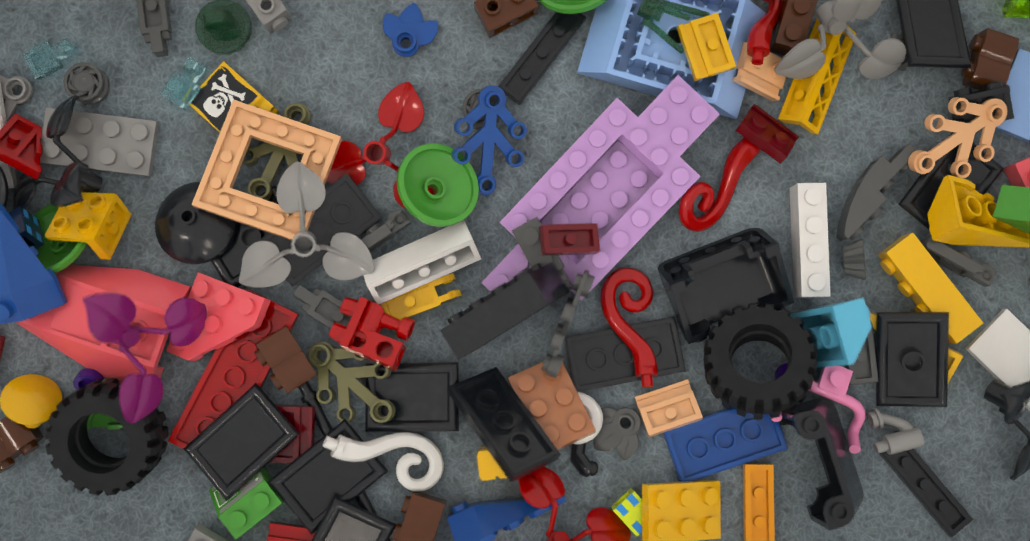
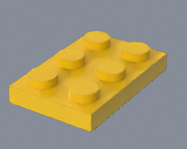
[642,480,721,541]

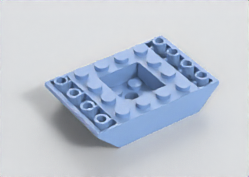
[577,0,765,119]

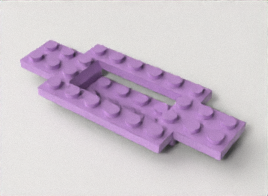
[481,75,720,300]

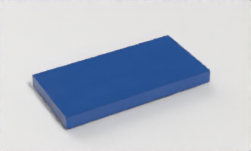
[663,407,788,482]

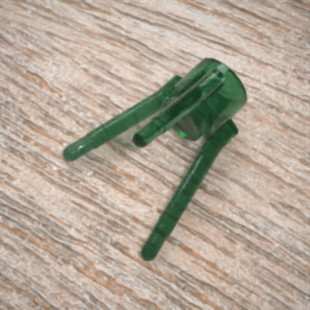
[637,0,710,53]

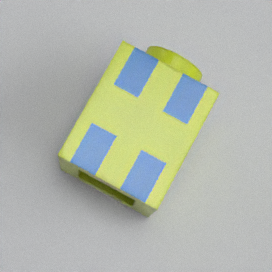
[611,488,642,536]

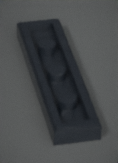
[498,12,587,105]
[879,431,973,538]

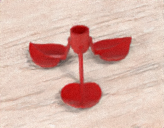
[326,82,434,209]
[518,467,631,541]

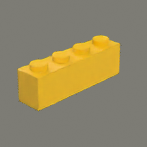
[878,232,983,344]

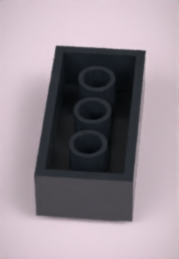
[440,263,570,360]

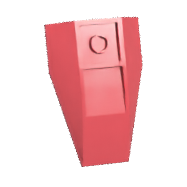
[15,265,192,383]

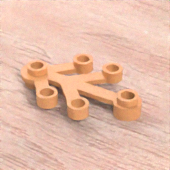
[908,97,1007,178]

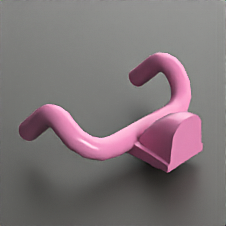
[771,366,866,454]

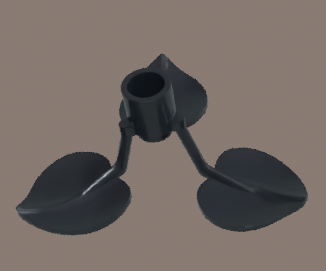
[12,95,102,210]
[984,379,1030,481]

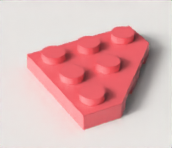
[166,272,271,362]

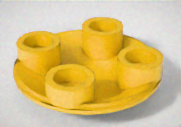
[0,374,62,428]

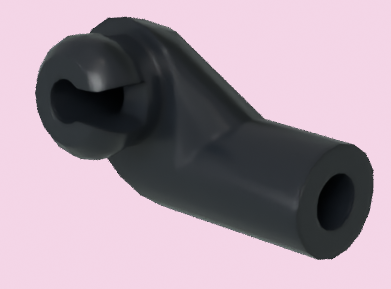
[570,443,598,477]

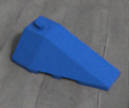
[0,203,67,324]
[447,495,566,541]

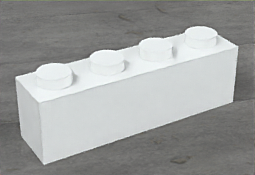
[790,183,830,298]
[364,220,481,304]

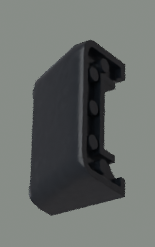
[658,228,794,344]
[779,398,864,531]

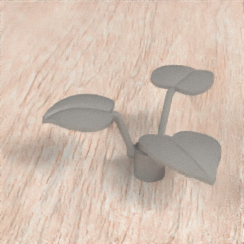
[774,0,906,79]
[239,162,374,288]

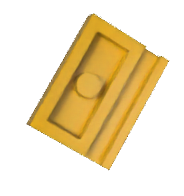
[677,12,736,82]

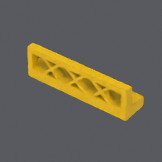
[778,18,856,135]

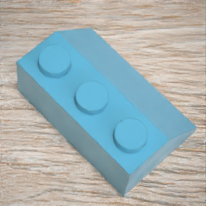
[790,298,872,368]

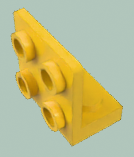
[45,192,132,260]

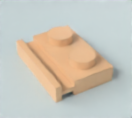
[732,42,786,101]
[635,379,703,437]

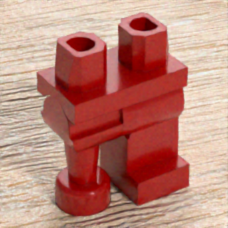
[329,296,415,372]

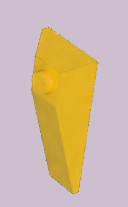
[927,175,1030,248]

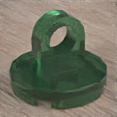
[195,0,252,55]

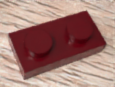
[539,223,600,256]

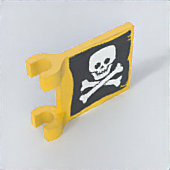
[186,61,279,132]

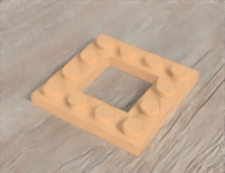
[192,100,342,240]

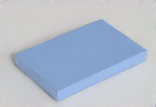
[995,48,1030,144]

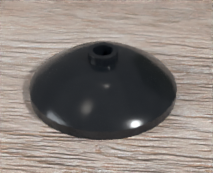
[155,182,238,264]

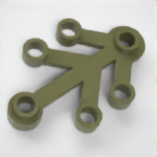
[243,103,311,201]
[309,341,395,423]

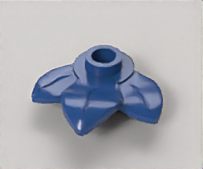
[383,3,438,57]

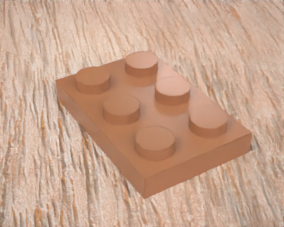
[508,362,596,450]

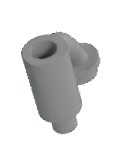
[867,408,924,455]

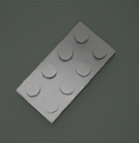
[40,108,159,177]

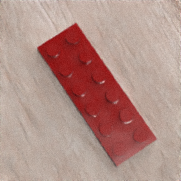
[168,289,300,449]

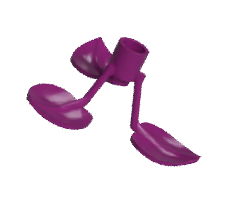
[83,293,207,423]

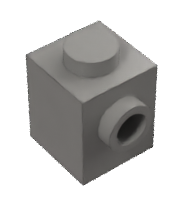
[246,0,292,33]

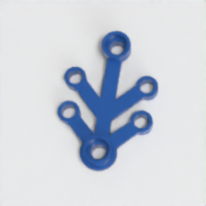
[452,85,527,196]

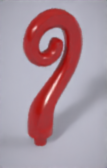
[747,0,782,65]
[679,137,760,232]
[600,267,658,388]

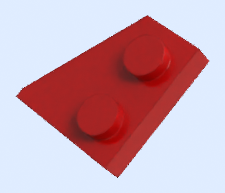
[0,113,42,180]

